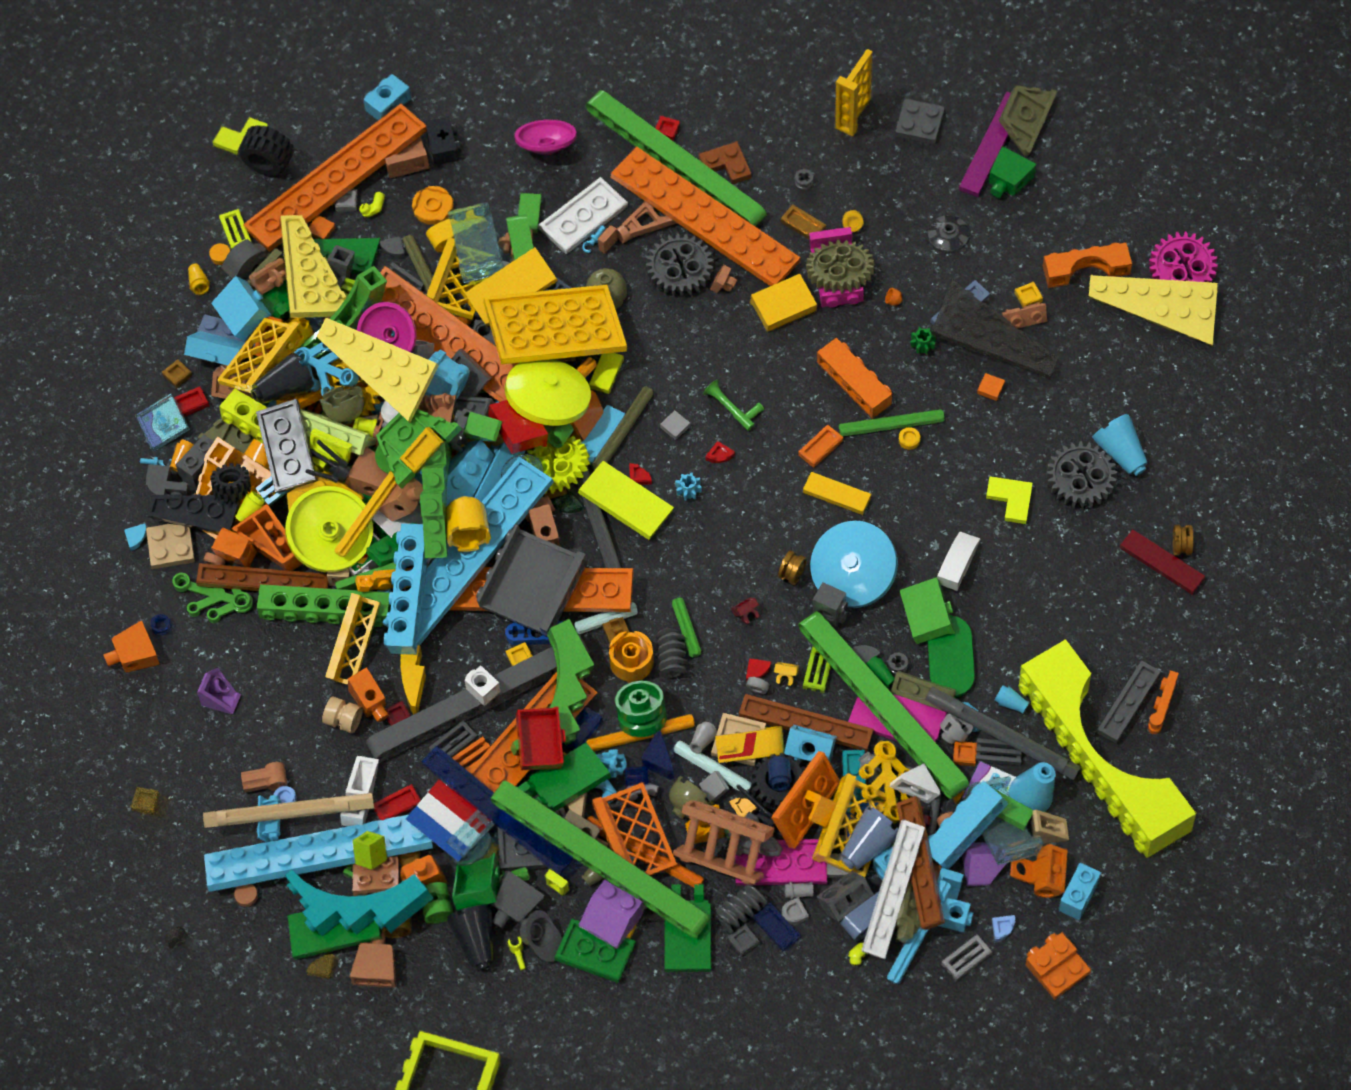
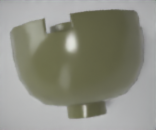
[586,268,627,309]
[320,385,365,424]
[669,776,714,819]

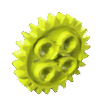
[523,436,590,494]

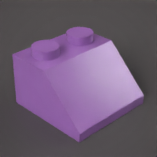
[579,880,643,948]

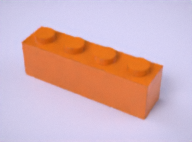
[817,338,892,419]

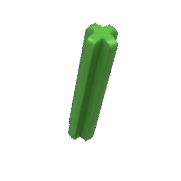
[672,597,701,658]

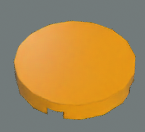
[412,186,454,225]

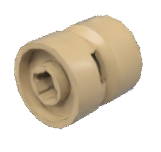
[322,696,363,734]

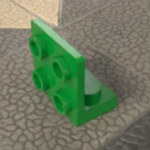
[254,280,290,321]

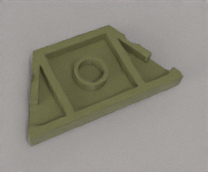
[999,85,1057,156]
[198,414,256,453]

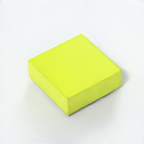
[545,869,569,896]

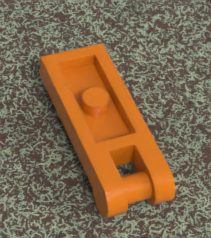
[1148,670,1179,734]

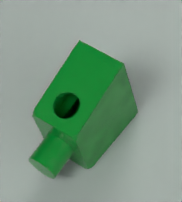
[989,146,1036,198]

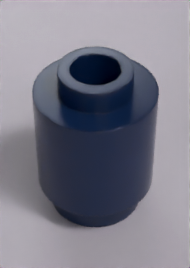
[767,756,792,791]

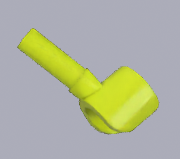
[508,937,526,970]

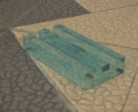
[446,809,494,857]

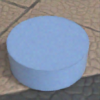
[274,786,297,803]

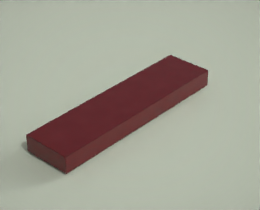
[1120,529,1205,595]

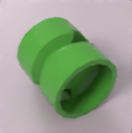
[422,882,453,924]

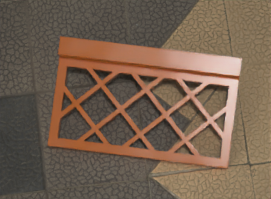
[593,782,677,876]

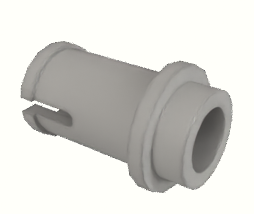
[859,752,882,780]
[784,882,813,900]

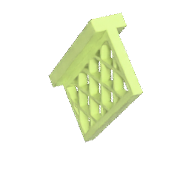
[301,409,376,455]

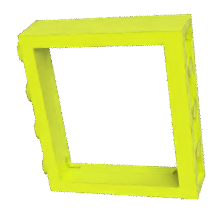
[395,1031,501,1090]

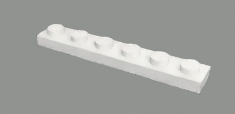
[861,820,925,959]

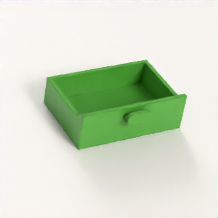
[900,577,955,644]

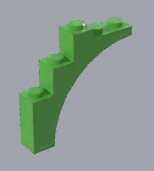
[300,266,387,368]
[420,435,452,558]
[510,619,594,756]

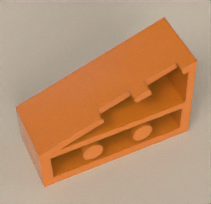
[231,504,303,571]

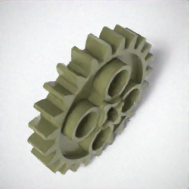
[806,240,874,293]

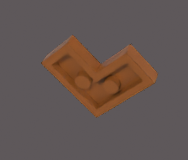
[699,142,752,184]

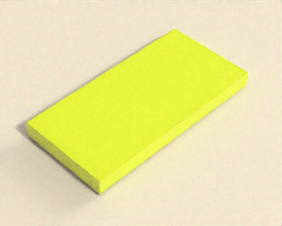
[578,461,674,540]

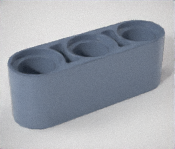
[840,892,879,941]

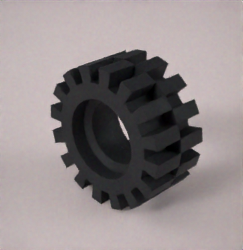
[210,463,251,502]

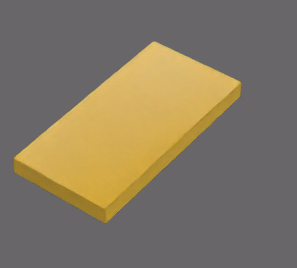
[465,247,558,327]

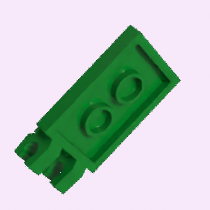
[517,743,611,812]
[665,884,711,972]

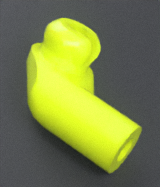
[359,192,385,217]
[848,943,867,965]

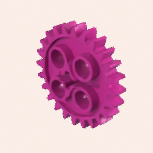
[1149,232,1218,283]

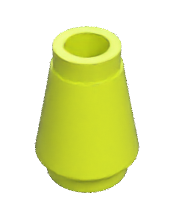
[235,491,266,522]

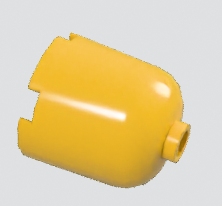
[446,496,491,552]

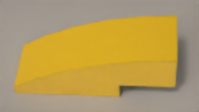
[401,645,426,715]

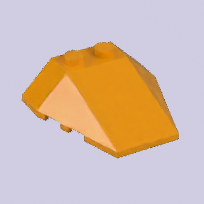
[196,437,276,539]

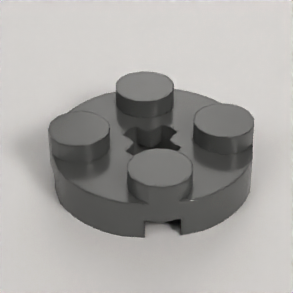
[449,408,474,452]

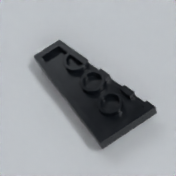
[146,494,241,534]

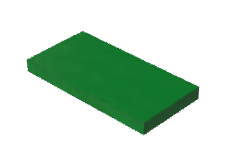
[288,912,382,960]

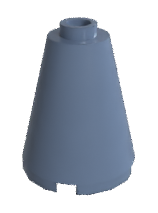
[841,806,899,870]

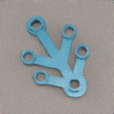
[294,342,359,395]

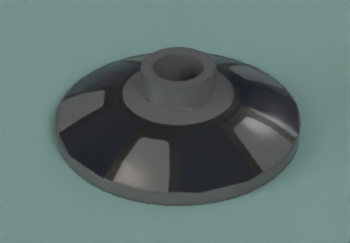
[928,215,970,252]

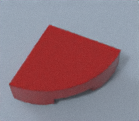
[705,441,735,463]
[629,463,652,485]
[746,659,771,682]

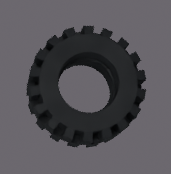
[238,125,295,176]
[752,753,806,814]

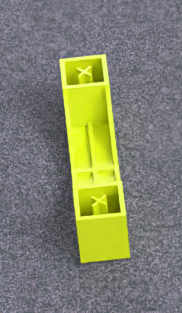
[1018,639,1196,858]

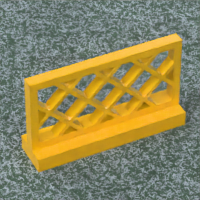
[835,49,873,137]
[427,237,495,320]
[217,318,307,393]
[812,773,887,878]

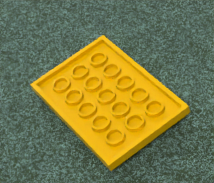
[483,285,627,365]

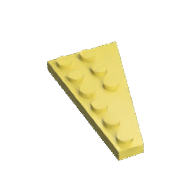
[281,215,346,318]
[1089,275,1218,347]
[316,318,439,423]

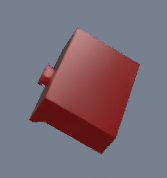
[488,400,548,454]
[516,706,566,770]

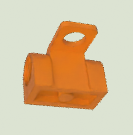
[1010,844,1068,898]

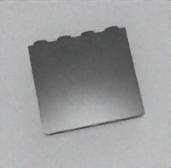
[476,524,588,637]

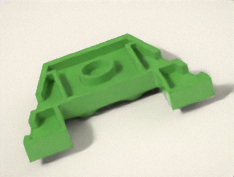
[376,409,462,489]

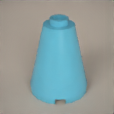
[1092,414,1148,476]
[1008,762,1055,812]

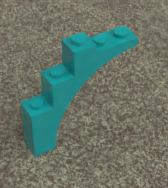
[285,870,433,936]

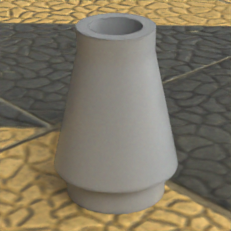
[689,722,717,754]

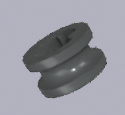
[795,169,813,190]
[888,653,908,675]

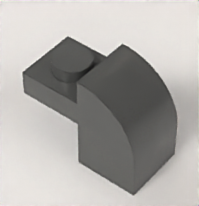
[221,239,270,279]
[327,245,355,289]
[146,464,191,497]

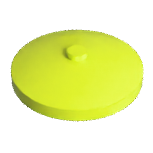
[505,359,591,426]
[285,486,373,573]

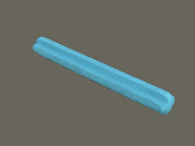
[887,880,952,984]

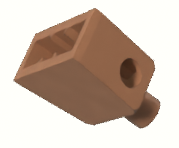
[345,447,388,497]
[379,478,423,521]
[529,504,559,546]
[350,933,396,988]

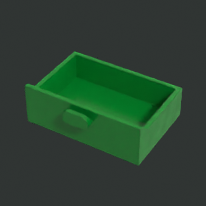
[452,853,500,910]

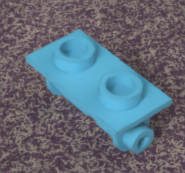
[257,795,281,842]

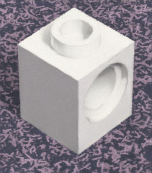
[465,666,501,706]

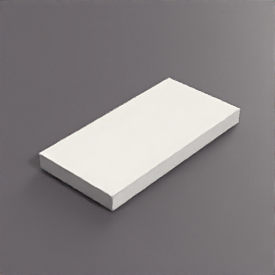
[539,177,628,254]

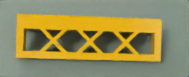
[325,593,381,685]

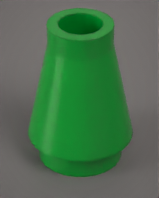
[866,655,895,688]

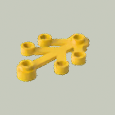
[859,741,912,824]

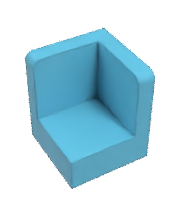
[937,868,963,900]

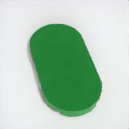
[927,616,974,698]

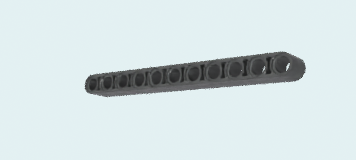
[366,635,591,762]

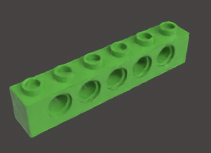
[257,585,391,627]

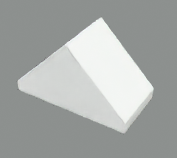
[890,764,940,803]

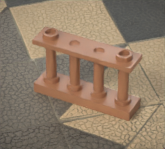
[673,800,774,884]

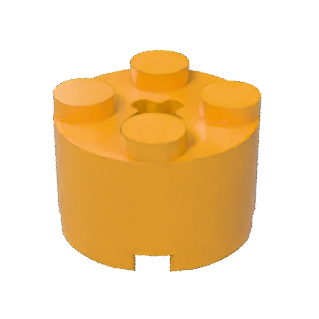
[609,631,654,683]

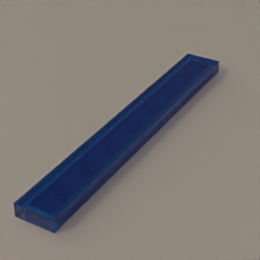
[421,745,573,875]

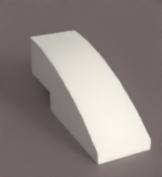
[937,532,980,591]
[340,756,379,826]

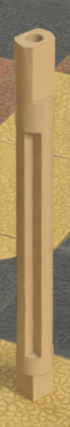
[203,793,374,828]

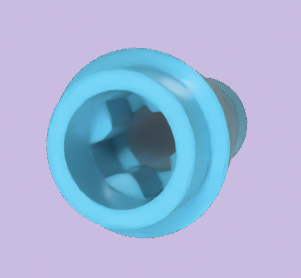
[994,685,1029,714]

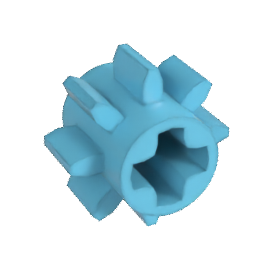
[675,473,702,500]
[600,749,627,778]

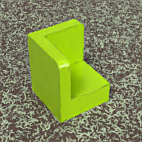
[352,831,387,870]

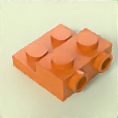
[1025,932,1091,999]

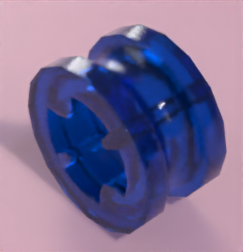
[150,614,171,636]

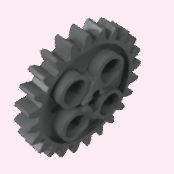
[646,233,714,296]
[1046,441,1117,508]

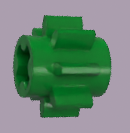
[910,327,936,354]

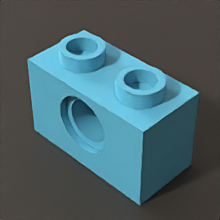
[363,74,411,121]
[784,725,837,762]
[1059,863,1101,921]

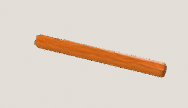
[587,816,704,888]

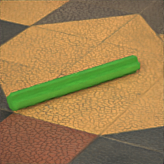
[839,409,944,436]

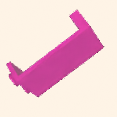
[809,227,864,307]

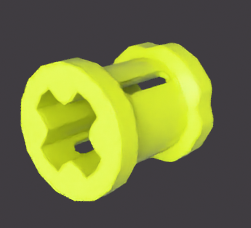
[353,415,377,437]

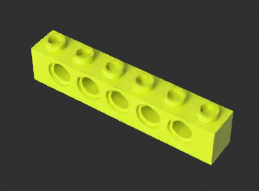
[219,389,334,473]

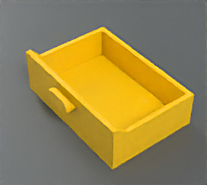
[750,274,817,332]

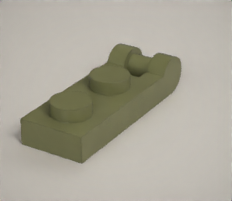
[891,671,956,712]

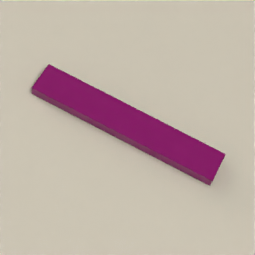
[959,92,1011,197]

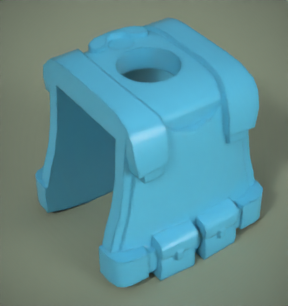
[425,349,470,399]

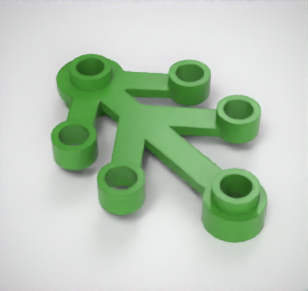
[172,573,253,623]

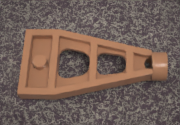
[616,201,677,243]

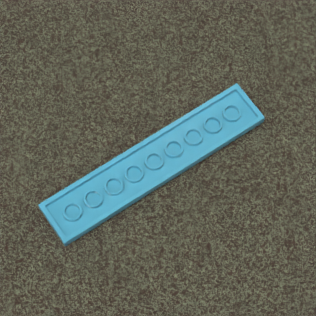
[383,457,554,645]
[204,815,433,892]

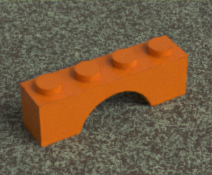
[1043,243,1132,288]

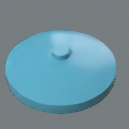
[810,521,898,608]

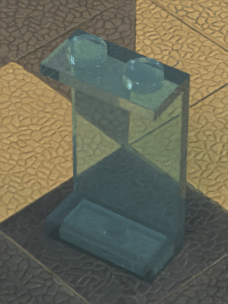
[448,202,503,283]
[964,776,1044,865]

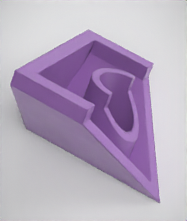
[197,668,241,714]
[962,842,1015,886]

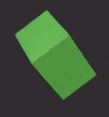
[464,412,502,442]

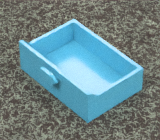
[212,276,271,341]
[184,331,249,365]

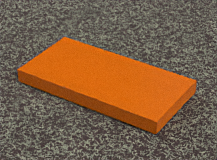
[771,751,840,849]

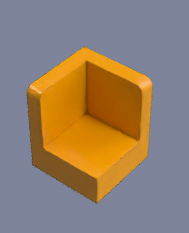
[804,790,837,828]

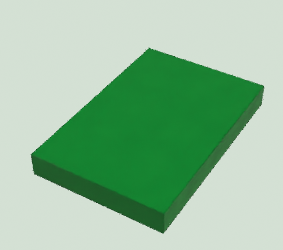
[555,919,636,983]

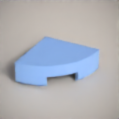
[992,915,1015,942]

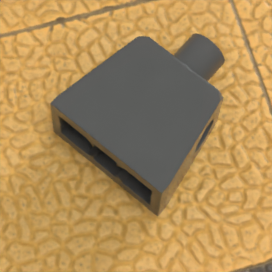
[490,871,544,929]

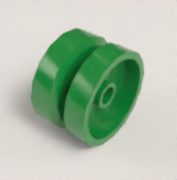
[615,680,667,737]

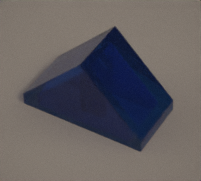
[641,731,674,780]

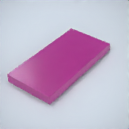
[848,694,947,743]
[736,839,827,886]

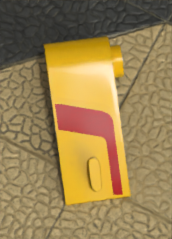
[715,726,785,763]

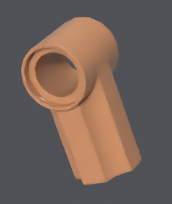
[241,762,287,792]

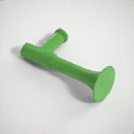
[703,379,764,431]

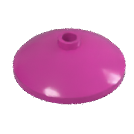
[515,120,576,155]
[357,302,416,353]

